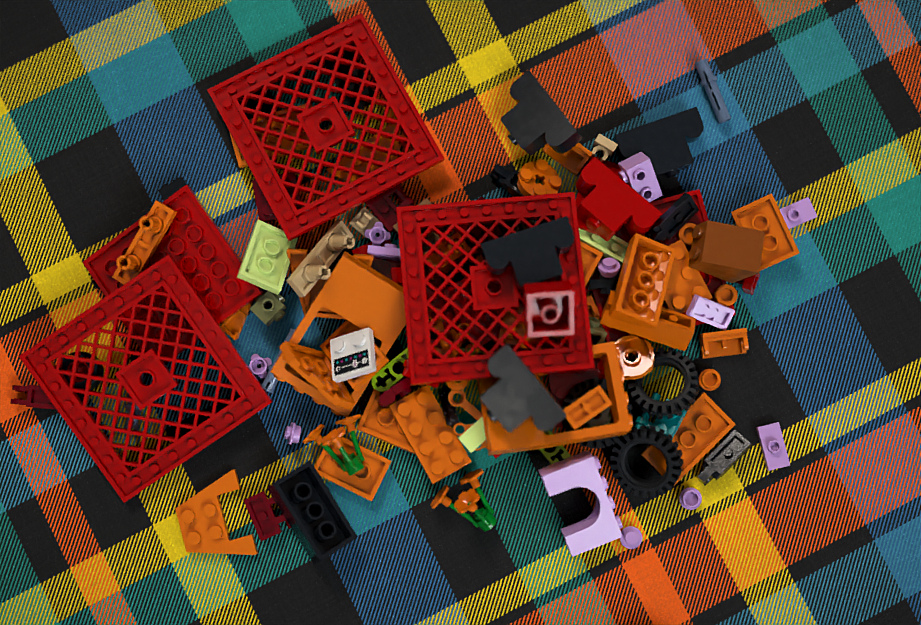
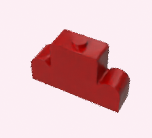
[575,157,662,241]

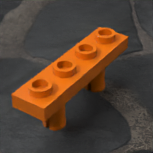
[112,200,177,284]

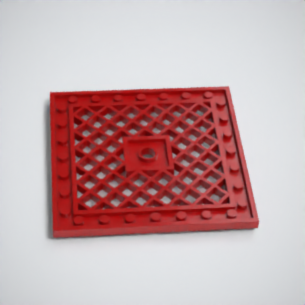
[207,13,444,241]
[396,192,595,385]
[19,254,273,503]

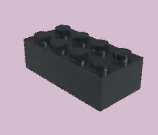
[267,460,358,565]

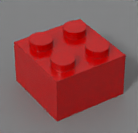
[523,281,574,337]

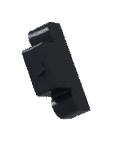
[501,70,583,156]
[612,107,704,178]
[480,216,574,292]
[480,343,567,432]

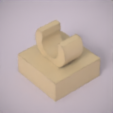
[592,134,618,162]
[349,207,380,238]

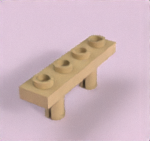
[287,220,355,297]

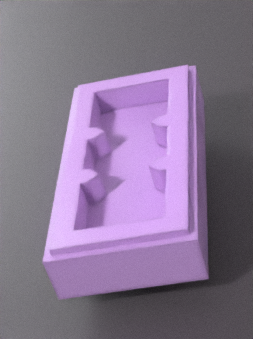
[779,197,818,229]
[367,244,401,261]
[686,294,735,330]
[756,422,790,471]

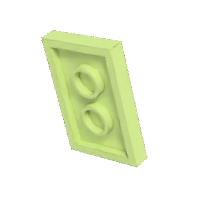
[237,220,298,295]

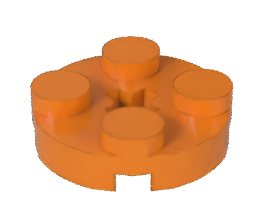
[517,159,562,196]
[615,335,655,380]

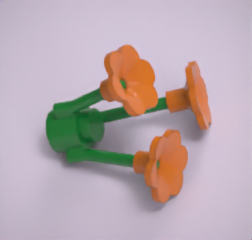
[303,414,365,476]
[430,468,497,532]

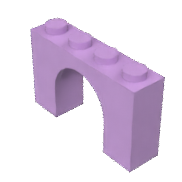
[538,450,623,557]

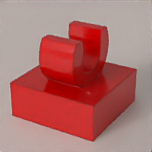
[736,273,760,295]

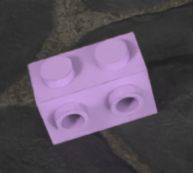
[618,152,663,202]

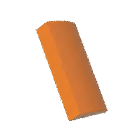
[609,233,676,328]

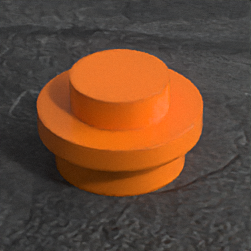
[698,369,721,391]

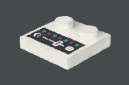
[330,327,376,383]

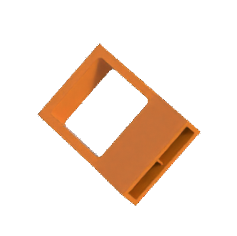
[270,251,406,418]
[477,341,633,456]

